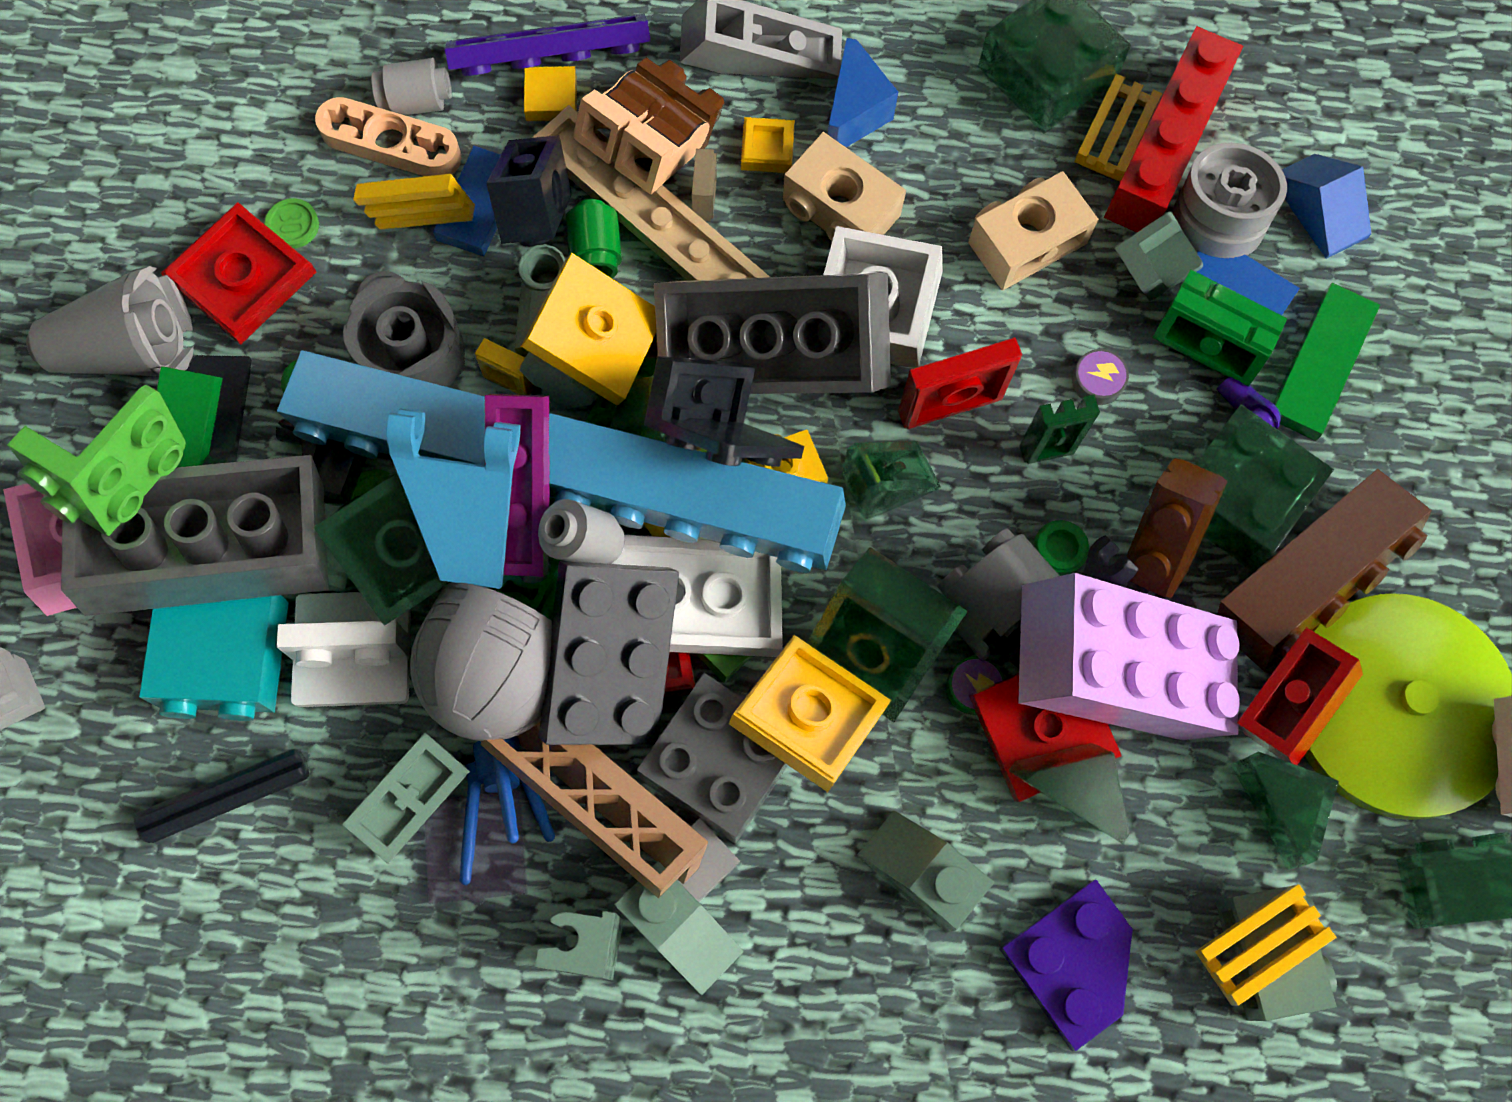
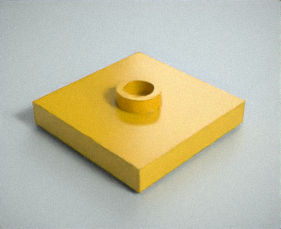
[521,253,657,406]
[728,635,891,792]

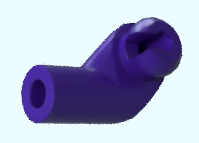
[1216,376,1281,439]

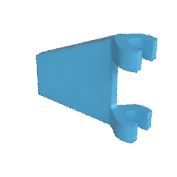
[386,409,520,589]

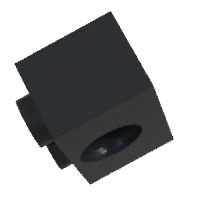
[486,135,572,247]

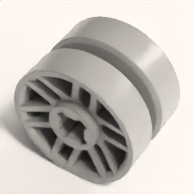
[1172,143,1287,258]

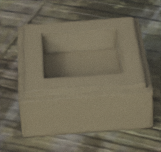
[692,148,717,221]

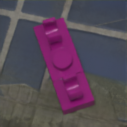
[485,394,550,577]

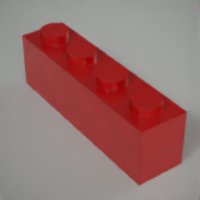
[1104,26,1244,232]

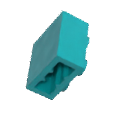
[139,595,289,721]

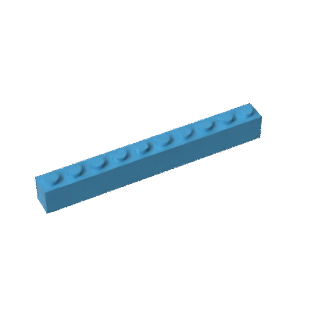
[277,350,846,573]

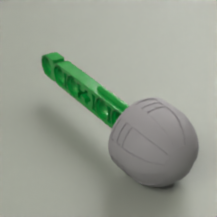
[410,332,657,741]

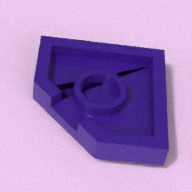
[999,879,1133,1051]

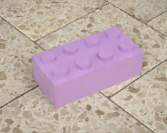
[1019,573,1240,740]

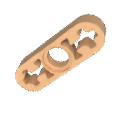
[315,97,462,176]

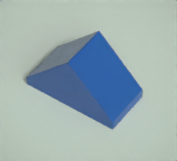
[828,38,898,147]
[1282,154,1371,259]

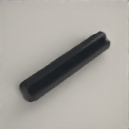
[134,749,309,843]

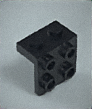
[644,356,804,467]

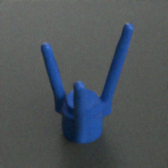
[459,736,555,885]

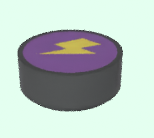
[1072,349,1129,405]

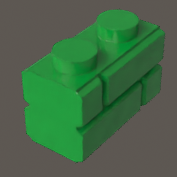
[1152,269,1288,387]

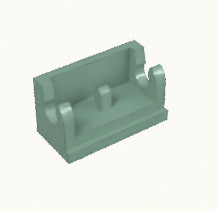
[342,733,470,864]
[535,911,624,980]

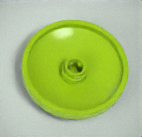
[1304,593,1512,820]

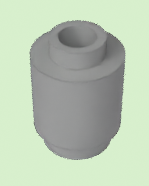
[371,58,452,115]
[538,499,625,564]

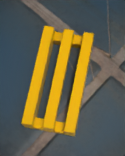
[1074,74,1162,182]
[353,174,475,230]
[1195,884,1337,1006]

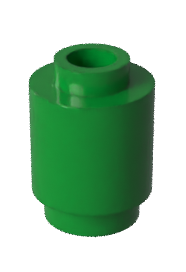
[565,199,622,278]

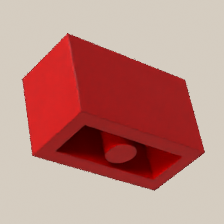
[1237,627,1363,768]

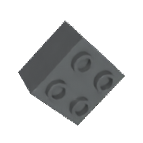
[637,673,788,845]

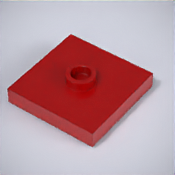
[160,202,317,345]
[898,337,1023,429]
[969,673,1122,802]

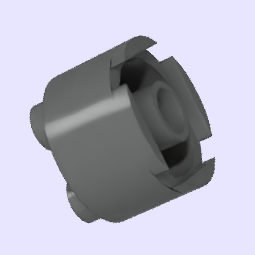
[343,277,465,387]
[936,528,1060,661]

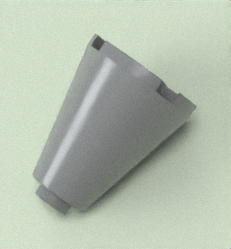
[26,266,194,376]

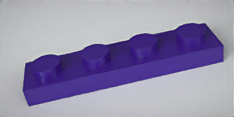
[445,13,651,76]

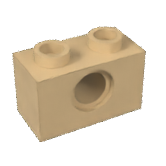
[783,132,906,241]
[968,171,1099,291]

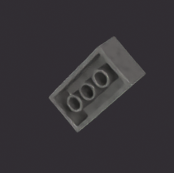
[654,273,891,394]
[61,455,329,616]

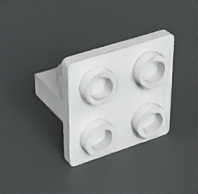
[277,591,411,707]

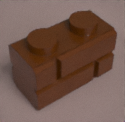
[1126,458,1228,598]

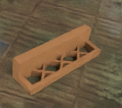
[481,722,708,899]

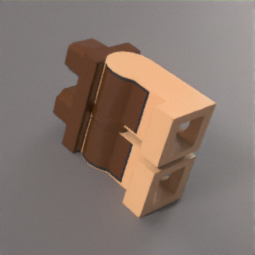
[572,57,724,195]

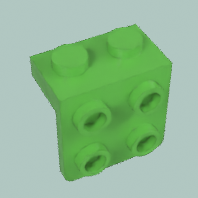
[7,385,186,537]

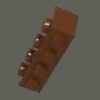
[1217,469,1432,672]

